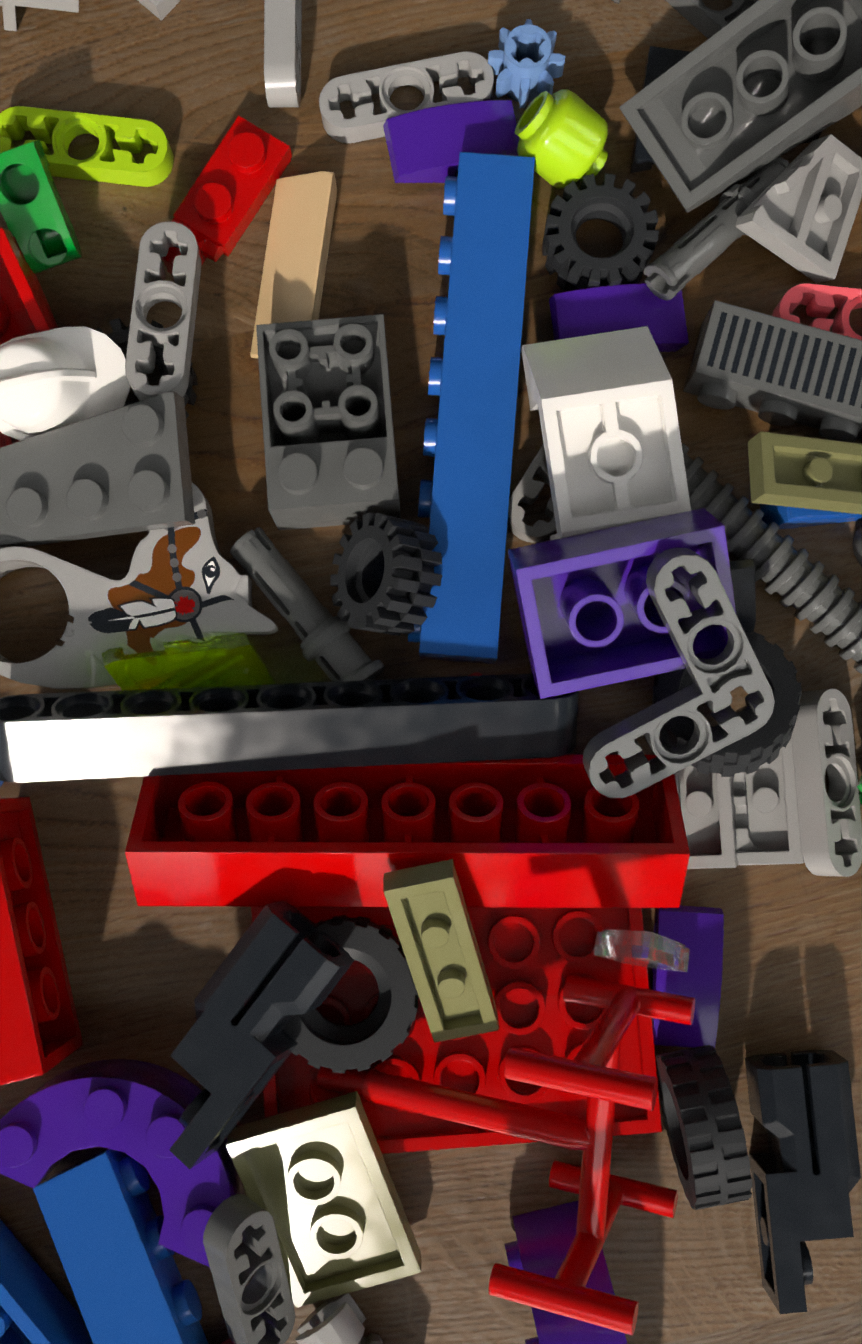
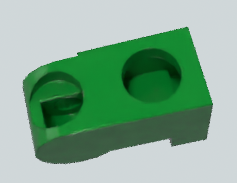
[0,140,82,274]

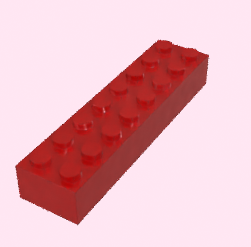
[125,755,690,908]

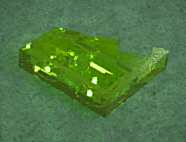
[101,633,277,690]

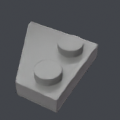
[735,134,862,283]

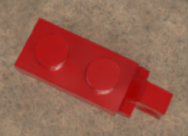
[161,115,292,274]

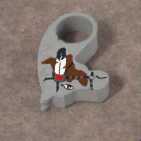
[0,483,278,690]

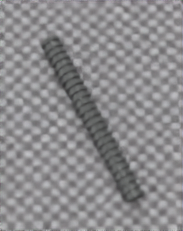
[682,444,862,674]

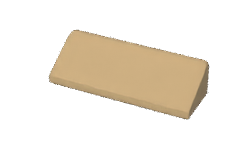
[250,171,337,359]

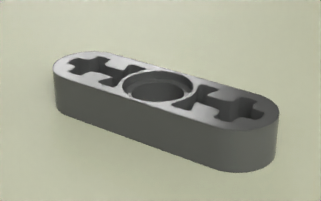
[203,1194,295,1344]

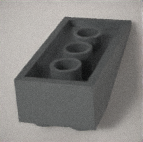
[619,0,862,213]

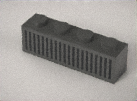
[683,300,862,442]

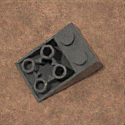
[256,314,401,531]

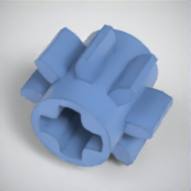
[488,19,565,108]

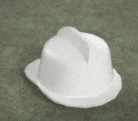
[0,326,131,441]

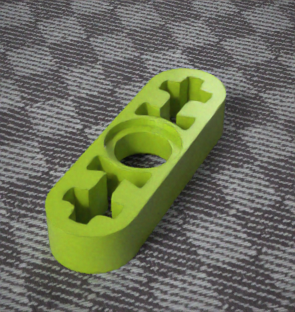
[0,106,174,187]

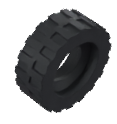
[652,631,802,777]
[283,915,419,1073]
[656,1044,752,1210]

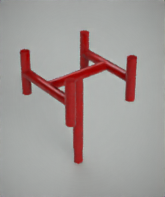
[317,974,695,1336]

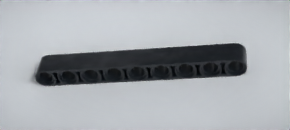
[0,673,579,782]

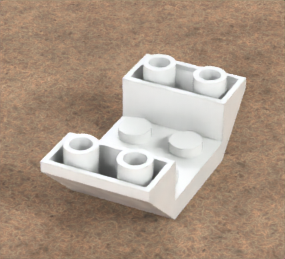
[521,326,691,541]

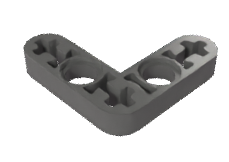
[582,547,775,798]

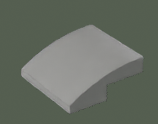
[674,738,804,869]

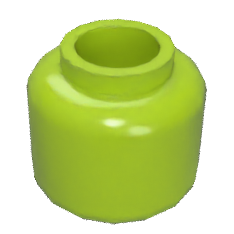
[515,89,608,189]

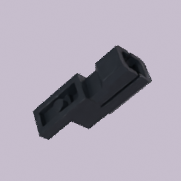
[169,900,354,1169]
[745,1050,861,1314]

